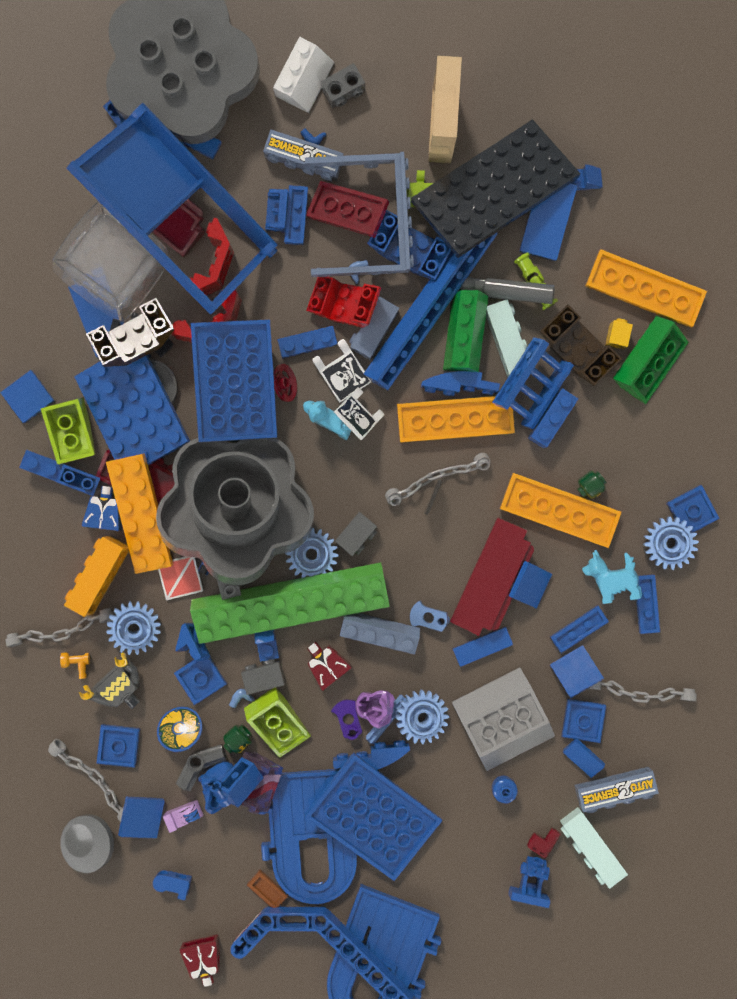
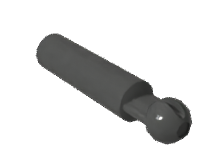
[459,276,555,304]

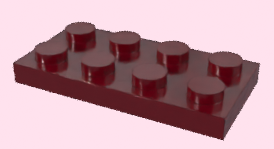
[306,181,389,238]

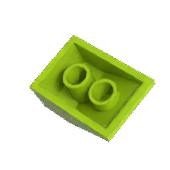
[41,398,96,465]
[244,687,311,758]

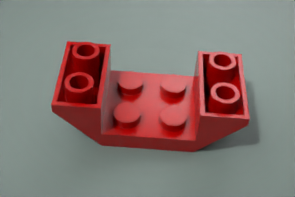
[190,218,234,299]
[306,277,381,328]
[172,289,242,343]

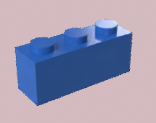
[528,388,578,449]

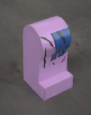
[163,800,204,833]

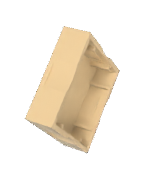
[428,56,462,163]

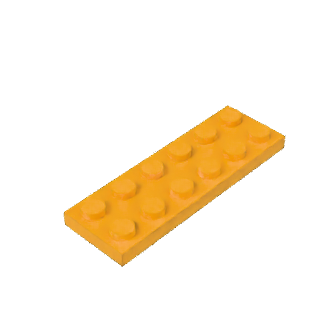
[585,249,707,328]
[397,396,515,443]
[106,453,173,574]
[500,473,621,548]

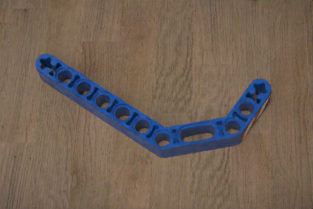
[230,907,416,999]

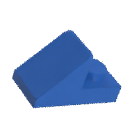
[571,164,603,190]
[175,623,211,661]
[254,629,279,662]

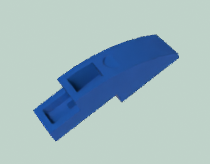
[421,371,500,396]
[19,450,100,496]
[333,740,410,770]

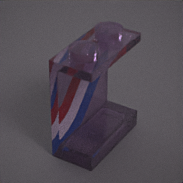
[241,752,283,814]

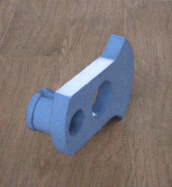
[410,600,450,632]

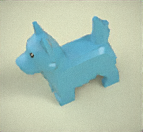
[303,400,351,440]
[582,550,642,604]

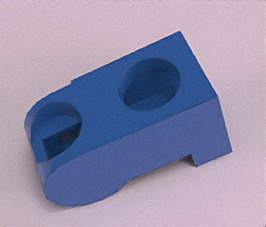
[153,870,192,900]

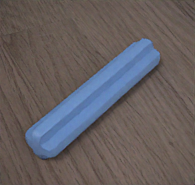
[366,695,407,744]

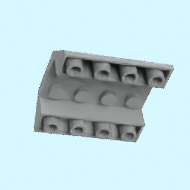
[452,667,555,771]

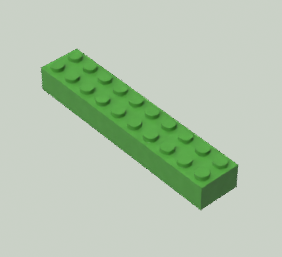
[190,562,390,644]

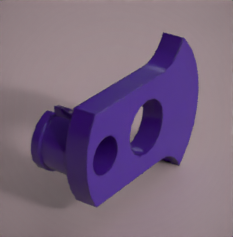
[331,699,362,740]

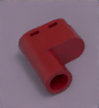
[527,827,561,859]

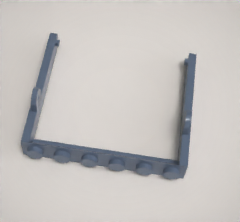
[305,152,414,277]

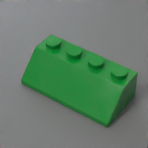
[443,290,488,372]
[613,316,689,404]

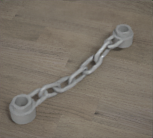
[385,453,491,506]
[5,608,114,647]
[588,681,697,703]
[48,739,124,822]

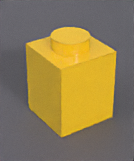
[605,319,633,350]

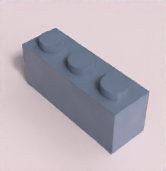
[349,296,399,360]

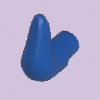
[300,128,326,145]

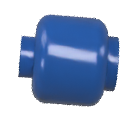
[491,775,518,804]

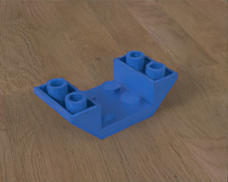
[367,210,451,280]

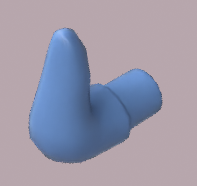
[349,260,368,284]
[229,689,255,708]

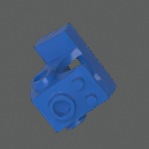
[508,856,550,908]

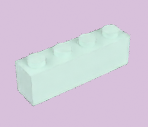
[486,299,527,378]
[560,807,628,889]

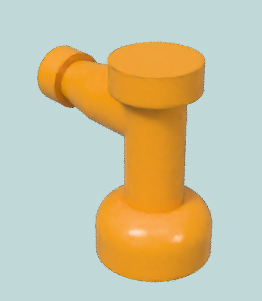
[60,652,90,679]

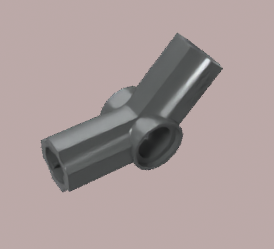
[176,744,227,791]

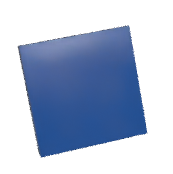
[0,370,55,424]
[667,485,720,533]
[509,561,552,609]
[550,645,604,699]
[174,657,227,705]
[561,698,606,743]
[96,724,140,768]
[118,796,165,838]

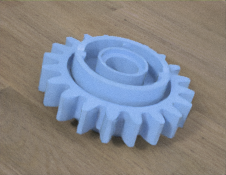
[643,516,699,570]
[285,528,338,578]
[107,601,161,655]
[395,689,449,744]

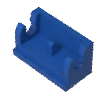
[265,189,288,232]

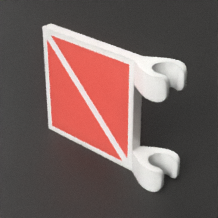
[158,556,204,600]

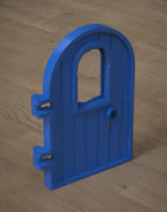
[258,769,357,904]
[327,884,441,999]

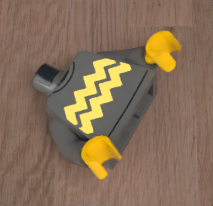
[79,652,141,709]

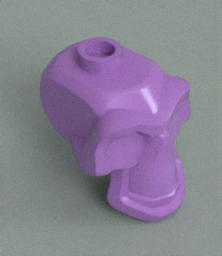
[355,690,395,728]

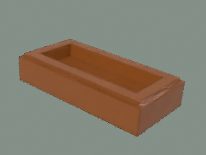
[247,869,288,908]

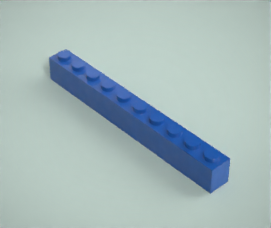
[364,233,498,390]

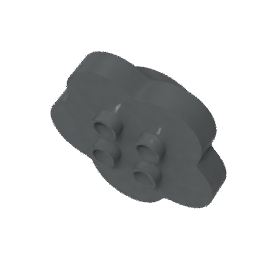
[106,0,260,144]
[156,438,314,585]

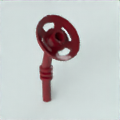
[273,364,297,402]

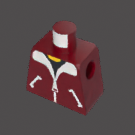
[307,641,352,691]
[180,934,220,986]

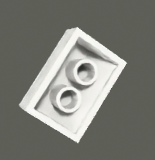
[273,37,334,113]

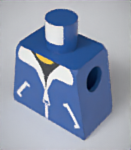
[82,486,123,531]

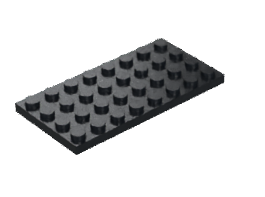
[411,119,581,258]

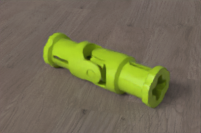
[514,252,558,310]

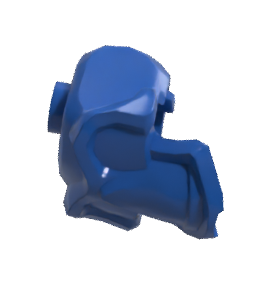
[198,762,234,814]

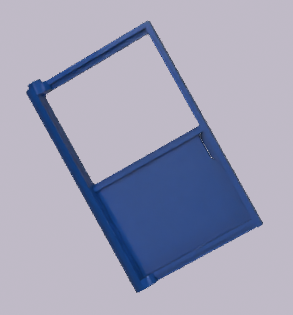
[66,103,278,315]

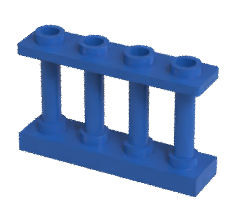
[492,337,574,429]

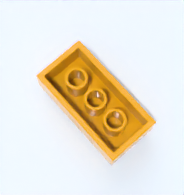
[64,536,129,617]

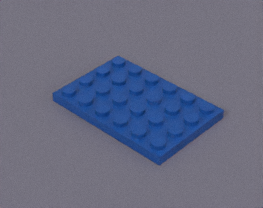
[190,320,277,442]
[74,355,190,466]
[304,752,443,881]

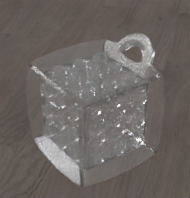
[52,201,169,323]

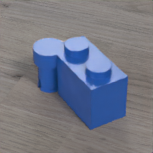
[210,757,264,807]

